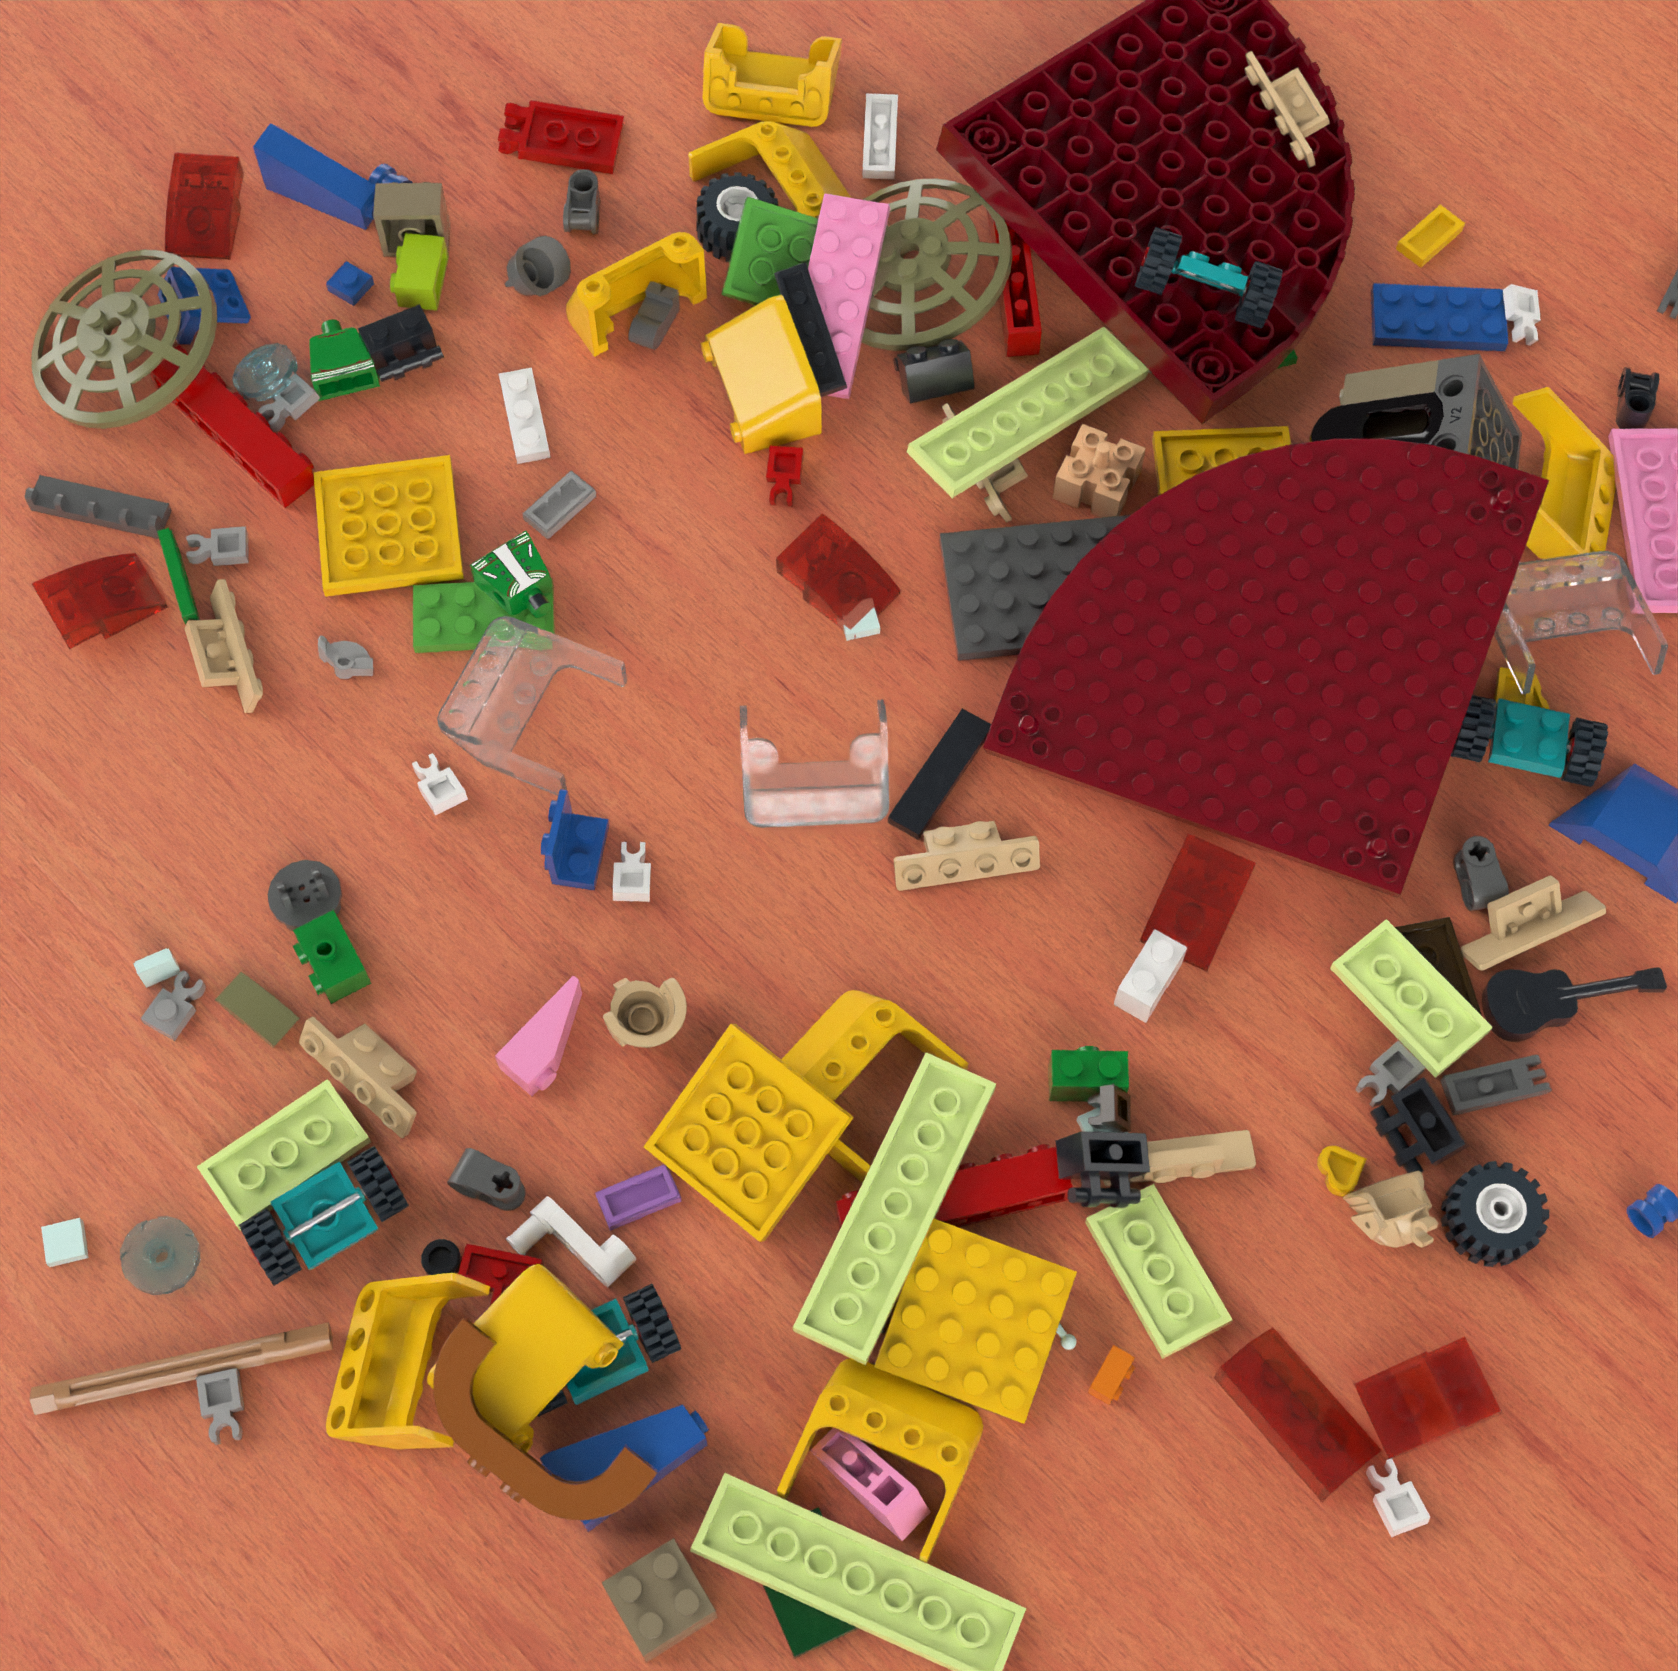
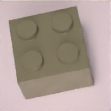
[373,182,451,257]
[602,1538,718,1663]

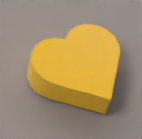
[1317,1145,1367,1197]

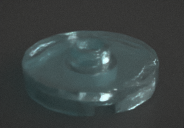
[232,343,298,401]
[120,1216,200,1295]

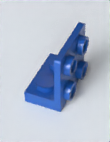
[157,267,251,344]
[541,789,609,891]

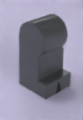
[628,281,680,350]

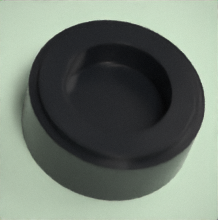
[421,1239,462,1275]

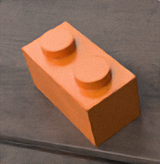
[1088,1345,1136,1405]

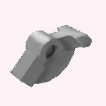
[318,635,373,679]

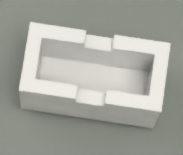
[1114,929,1187,1023]

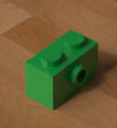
[292,910,372,1004]
[1048,1046,1129,1102]

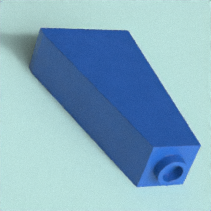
[253,123,376,230]
[539,1405,709,1532]

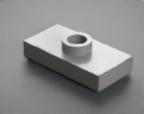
[523,471,596,539]

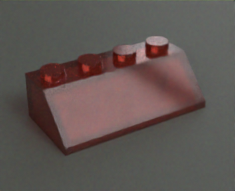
[1214,1327,1382,1503]

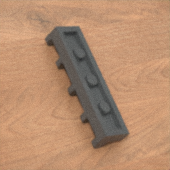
[25,475,172,539]

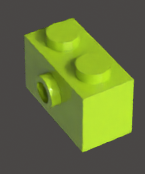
[390,233,449,311]

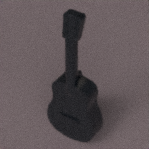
[1482,967,1667,1042]

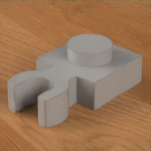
[257,373,320,432]
[186,526,248,566]
[140,970,206,1041]
[1355,1041,1425,1107]
[196,1368,245,1445]

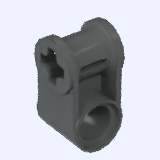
[563,169,600,234]
[1453,836,1509,911]
[447,1148,526,1211]

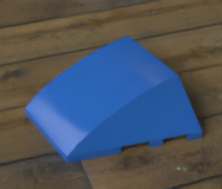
[1548,763,1678,903]

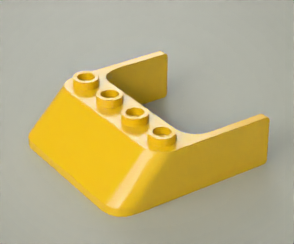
[688,121,851,219]
[1513,387,1616,570]
[781,990,968,1183]
[326,1273,490,1449]
[777,1358,983,1563]

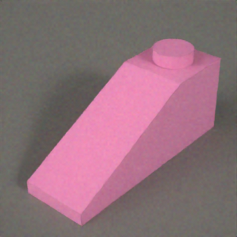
[495,975,582,1096]
[811,1428,931,1541]

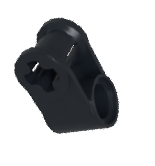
[1616,367,1660,429]

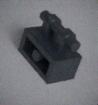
[358,304,444,382]
[893,339,975,404]
[1370,1077,1469,1173]
[1056,1131,1150,1208]

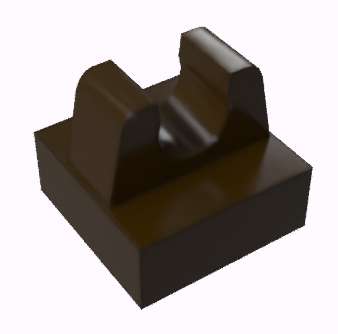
[1088,1084,1131,1133]

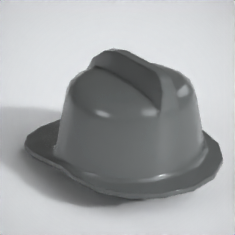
[505,236,571,296]

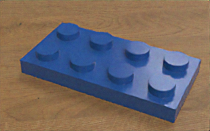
[1371,283,1508,352]

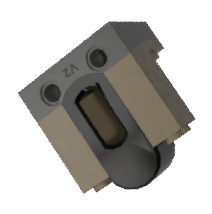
[1310,354,1522,469]

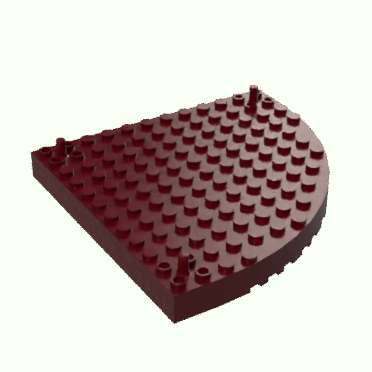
[936,0,1355,424]
[983,439,1549,898]

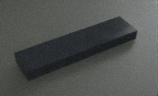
[774,262,848,397]
[887,708,991,840]

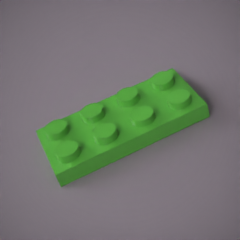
[413,578,555,653]

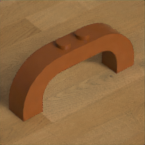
[433,1318,658,1520]

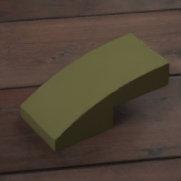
[215,972,300,1048]

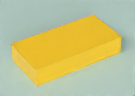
[1396,205,1465,268]

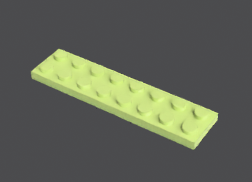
[907,327,1149,498]
[793,1053,996,1365]
[690,1473,1026,1671]

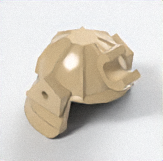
[603,978,687,1048]
[1343,1171,1438,1248]

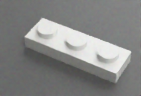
[862,94,898,179]
[499,368,551,464]

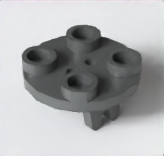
[267,860,342,931]

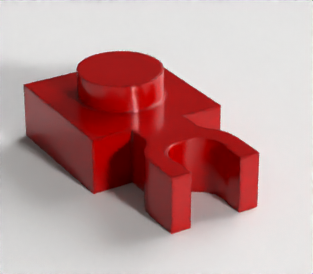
[766,445,804,507]

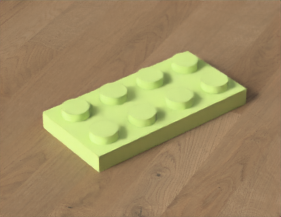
[1330,919,1493,1078]
[197,1079,371,1231]
[1085,1184,1233,1359]

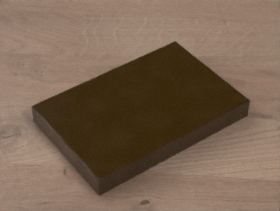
[1395,917,1482,1016]

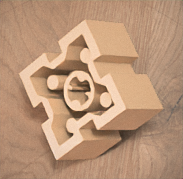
[1053,424,1146,518]

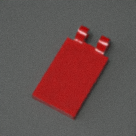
[498,100,624,174]

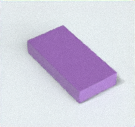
[595,1164,682,1231]

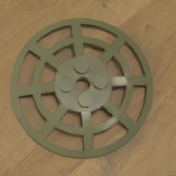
[861,179,1013,351]
[31,250,217,429]

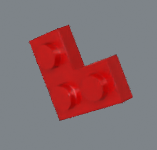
[458,1243,544,1307]

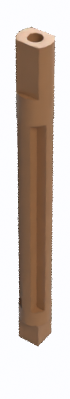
[29,1322,333,1415]

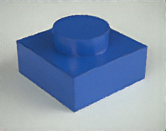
[326,261,374,306]

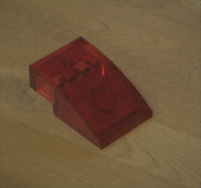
[165,153,244,260]
[776,513,901,639]
[32,553,168,650]
[1140,833,1256,972]
[1354,1336,1503,1459]

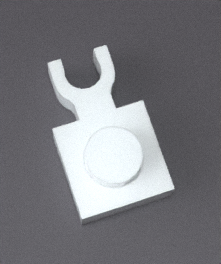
[1503,284,1541,346]
[412,753,468,816]
[613,842,651,902]
[1366,1458,1430,1537]

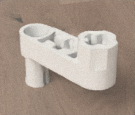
[506,1196,637,1287]

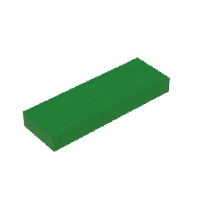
[157,528,200,625]

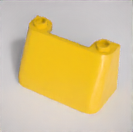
[702,23,842,127]
[566,232,707,357]
[701,295,822,454]
[427,1264,624,1452]

